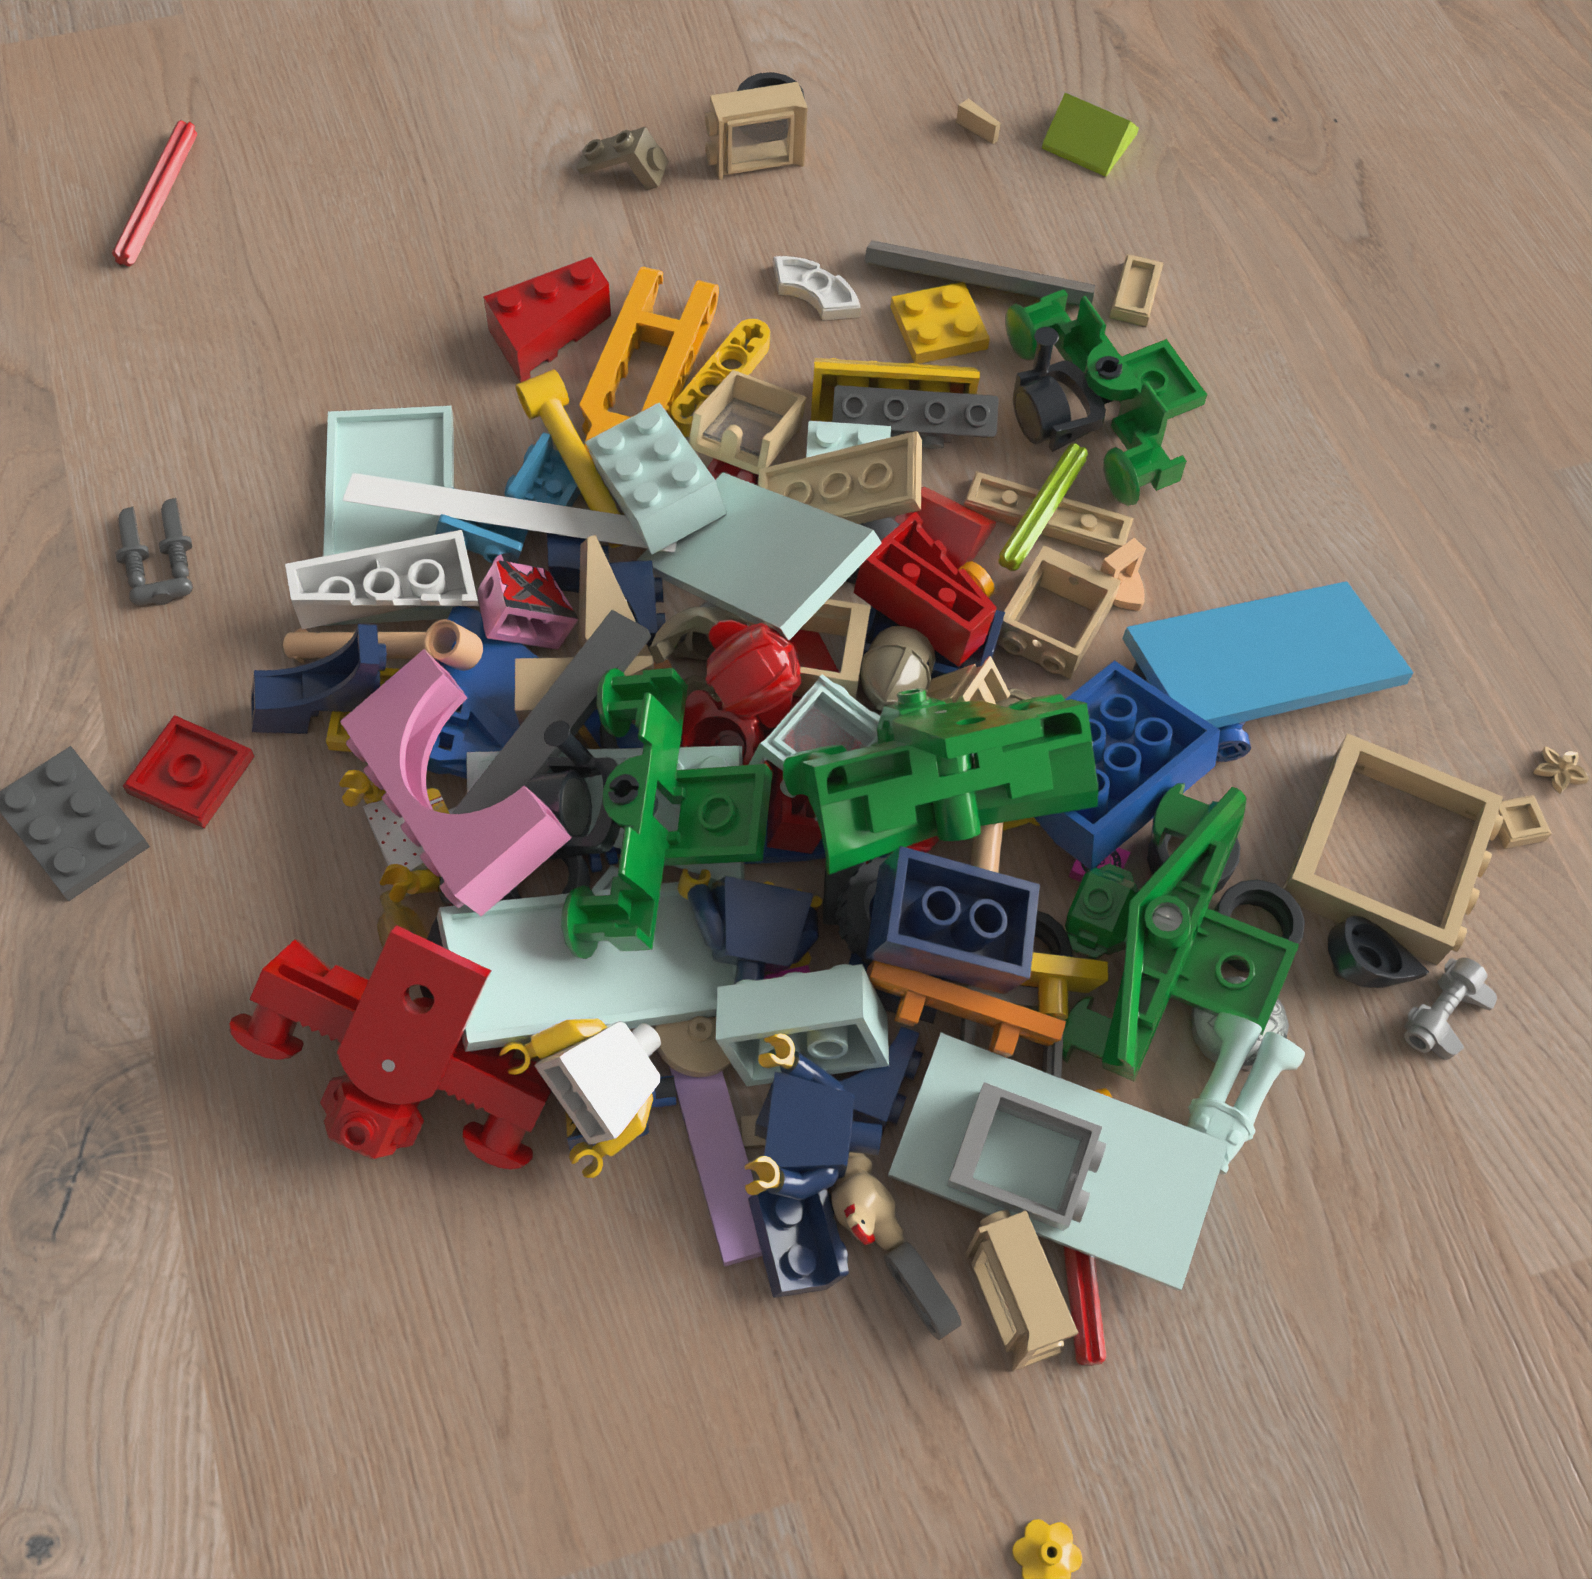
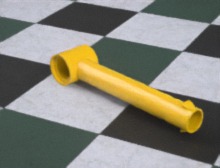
[515,369,622,548]

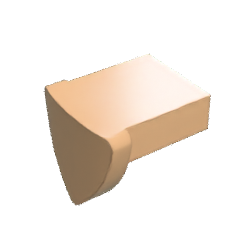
[1100,538,1146,611]

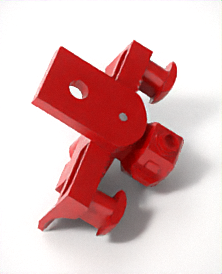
[229,925,552,1170]

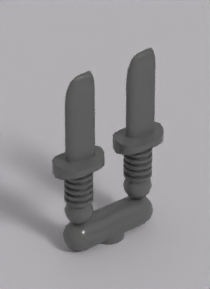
[115,498,193,605]

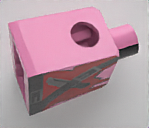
[477,553,578,650]

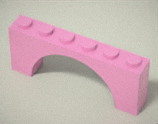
[340,649,571,916]

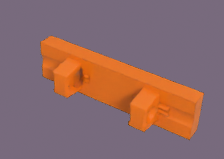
[866,960,1066,1058]

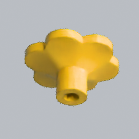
[1012,1519,1082,1579]

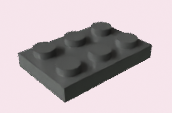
[0,746,150,901]

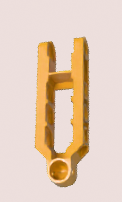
[579,266,719,465]

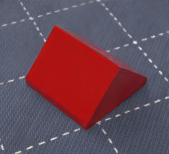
[894,486,996,570]

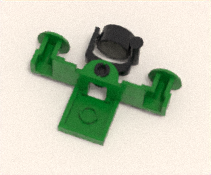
[1005,289,1207,506]
[527,668,773,959]

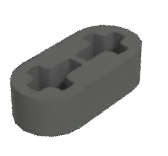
[884,1241,961,1340]

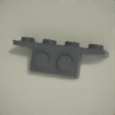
[832,385,999,449]

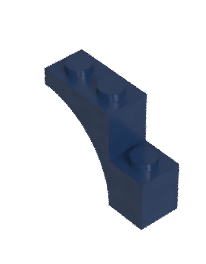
[547,533,666,655]
[251,624,387,734]
[755,1026,923,1140]

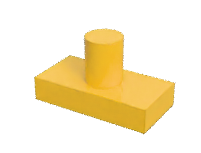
[1021,952,1108,1020]

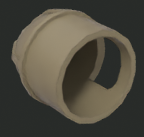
[859,626,936,711]

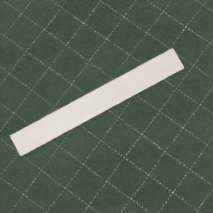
[343,473,677,552]

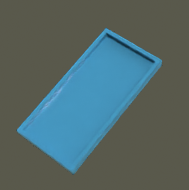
[1122,581,1414,728]

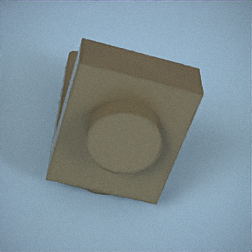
[577,127,669,190]

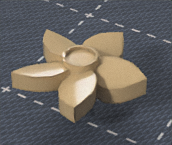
[1533,746,1589,794]

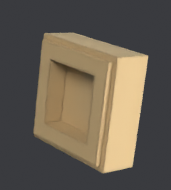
[1498,795,1552,849]

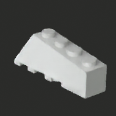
[285,530,479,629]

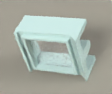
[749,674,881,821]

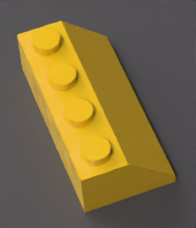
[811,358,980,422]

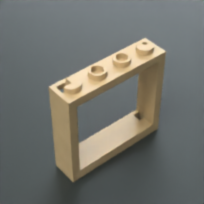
[1283,733,1504,965]

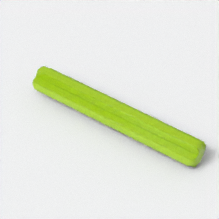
[998,443,1088,571]

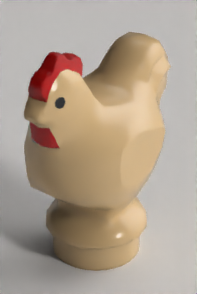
[831,1152,904,1251]

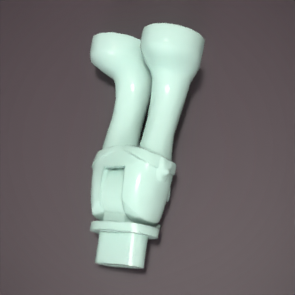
[1187,1012,1305,1174]

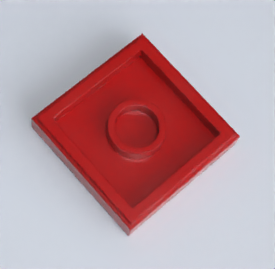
[123,715,255,829]

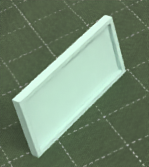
[323,406,455,626]
[637,473,882,640]
[437,878,736,1052]
[888,1033,1229,1291]

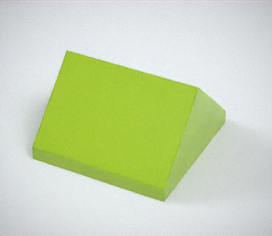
[1041,92,1139,177]

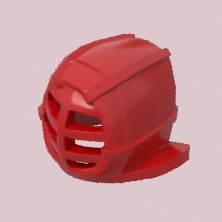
[705,619,801,728]
[680,690,774,778]

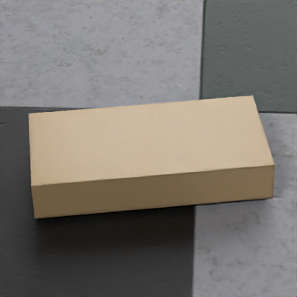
[1109,254,1163,327]

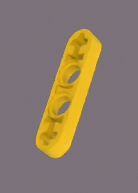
[671,319,770,437]

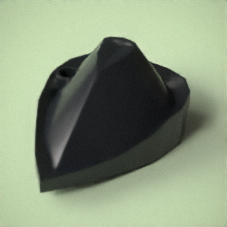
[1327,916,1429,988]

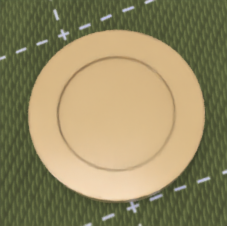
[654,1016,731,1077]

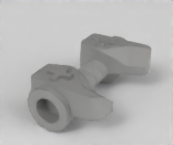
[1404,957,1497,1060]

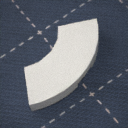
[773,256,861,321]

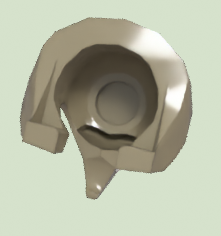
[649,607,748,699]

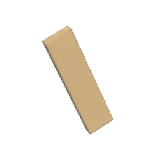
[964,471,1134,555]

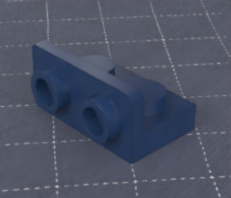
[748,1189,849,1298]

